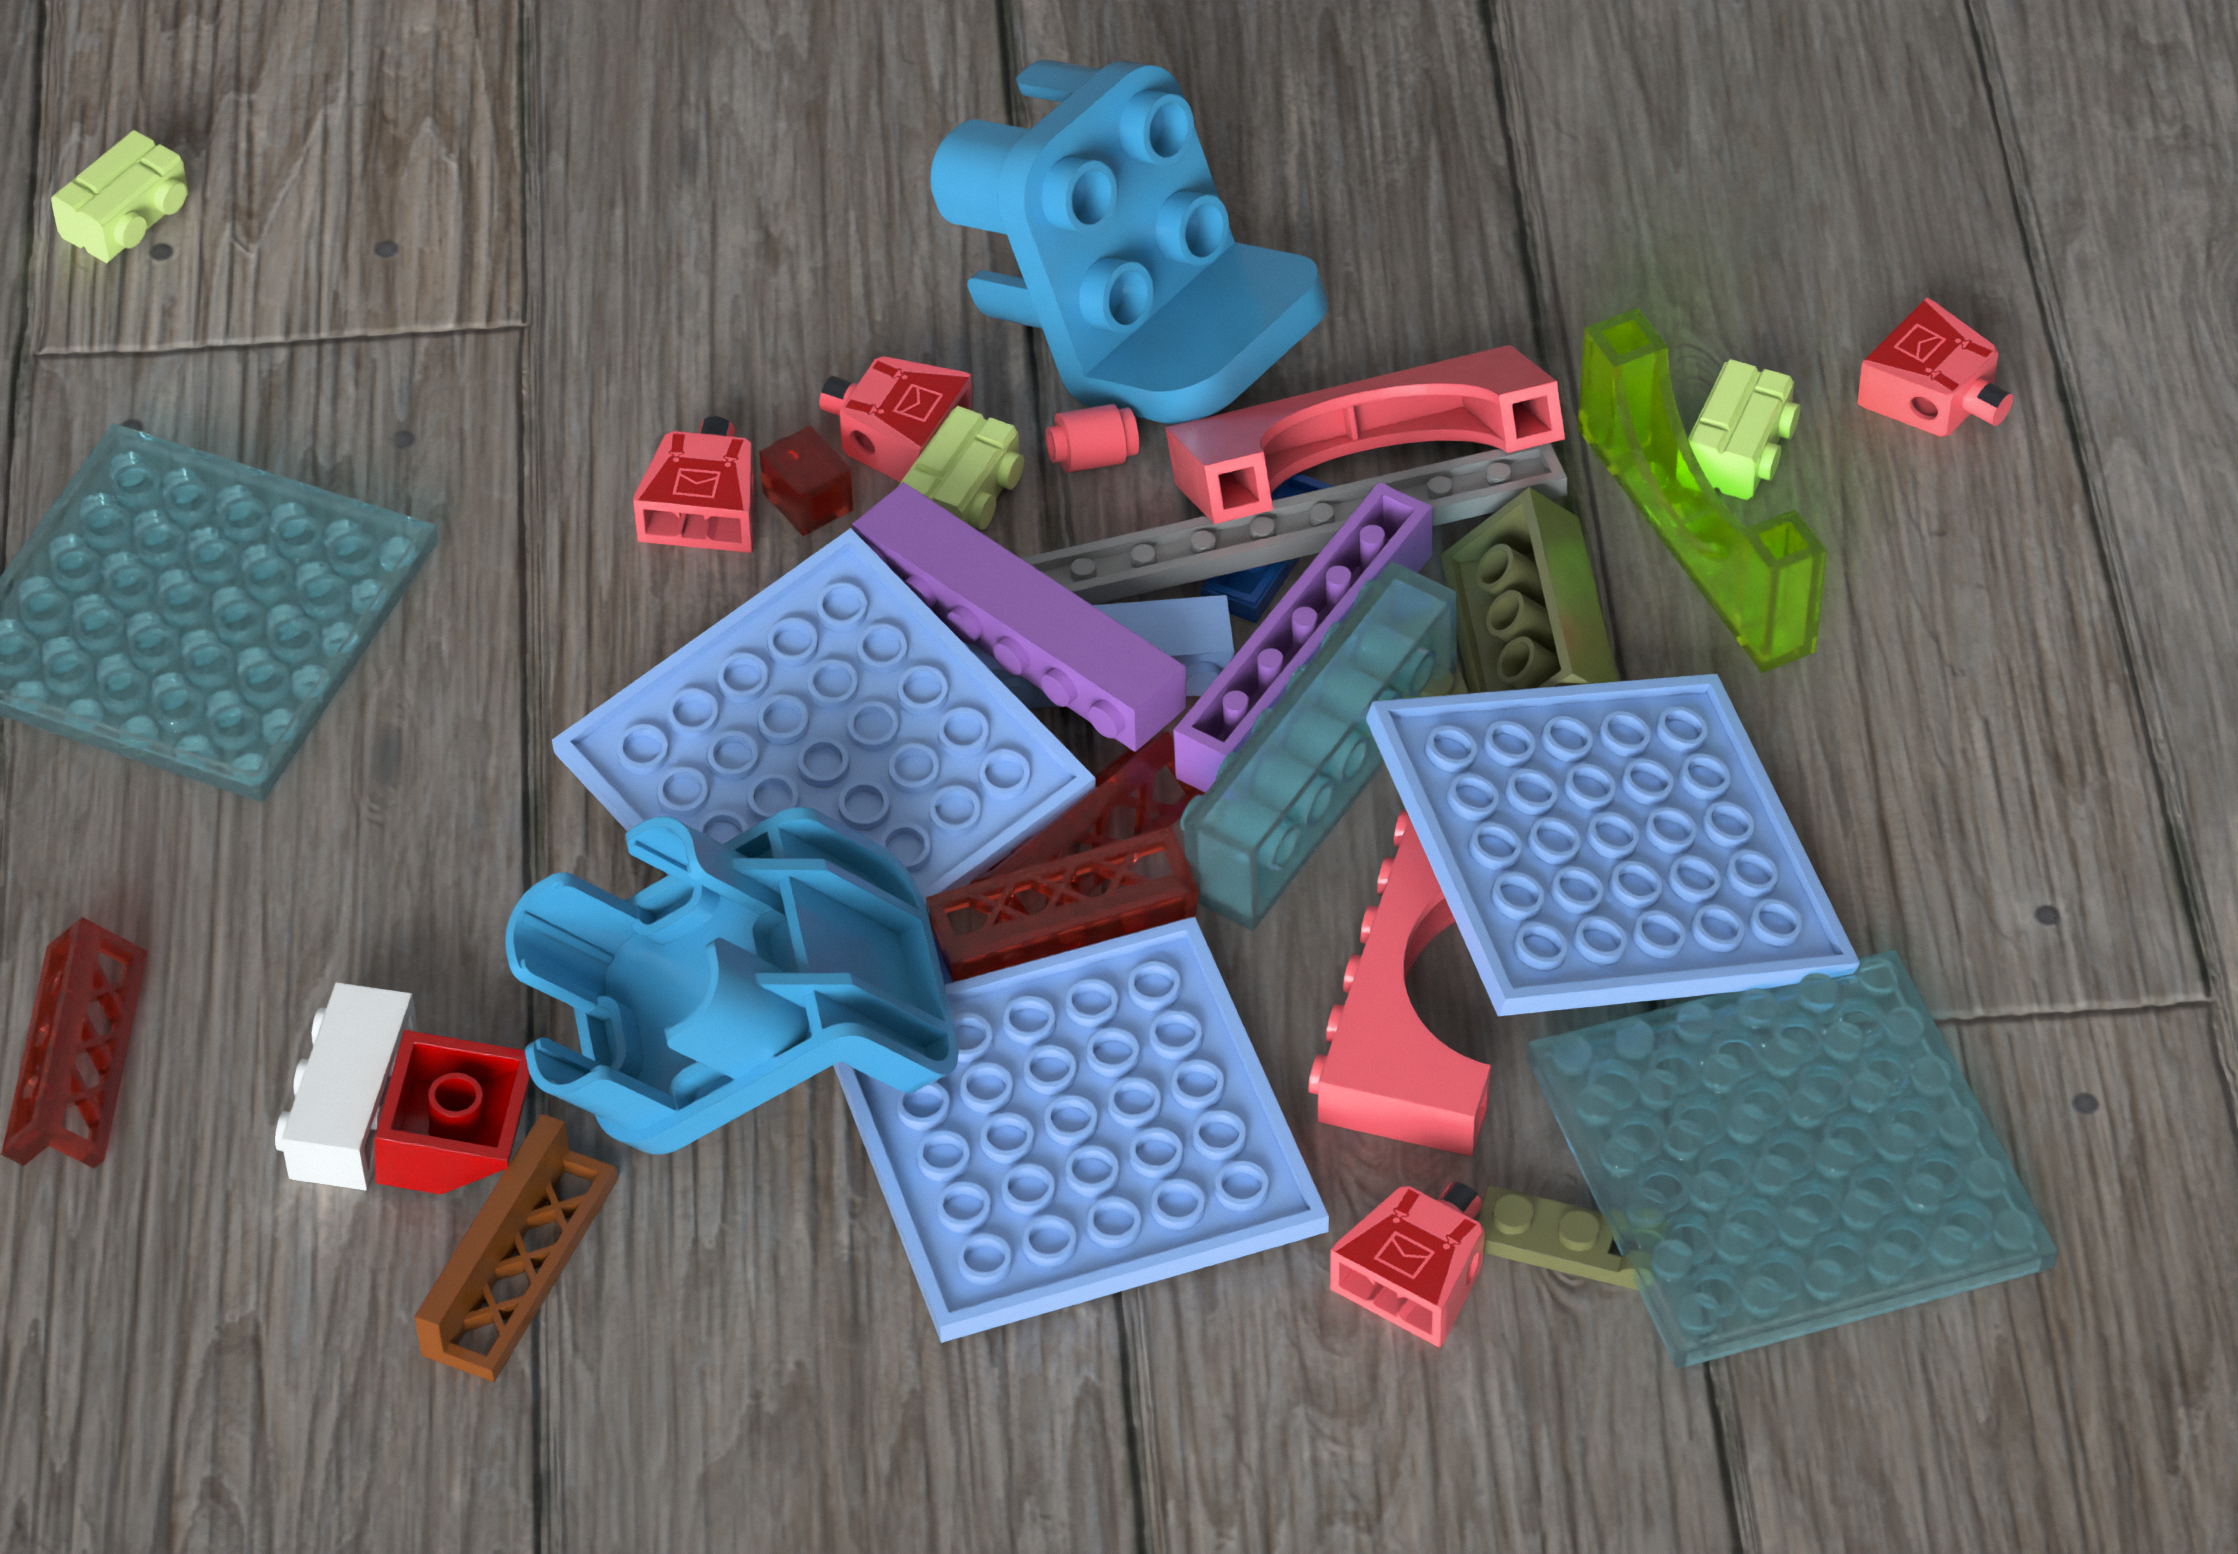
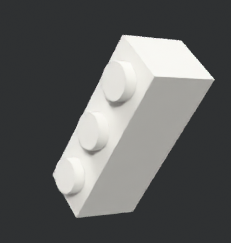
[275,982,419,1190]

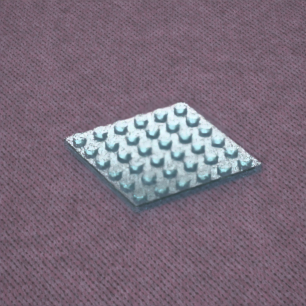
[0,423,439,802]
[1527,949,2058,1369]

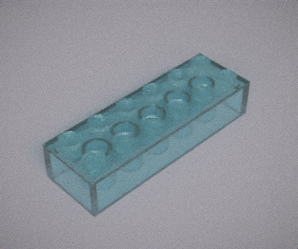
[1180,561,1457,931]

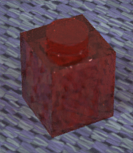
[759,425,854,536]

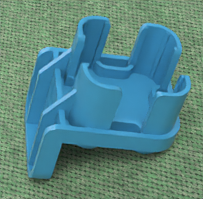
[931,60,1329,424]
[505,807,959,1154]

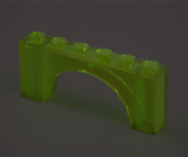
[1578,308,1827,673]

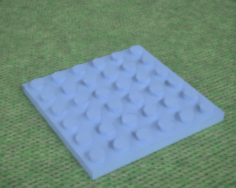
[552,528,1095,914]
[1366,674,1860,1016]
[833,916,1329,1343]

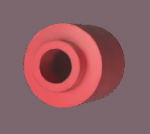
[1045,404,1139,473]

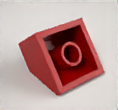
[374,1030,531,1195]

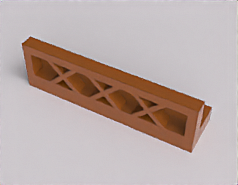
[414,1113,618,1382]

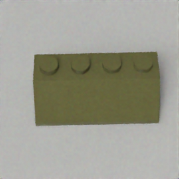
[1440,487,1618,694]

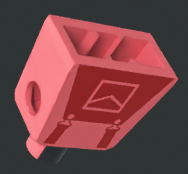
[1857,298,2013,437]
[819,356,973,483]
[633,416,755,553]
[1330,1182,1485,1348]

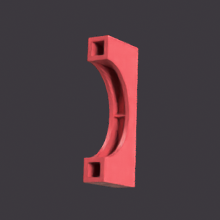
[1165,345,1565,524]
[1308,808,1491,1157]

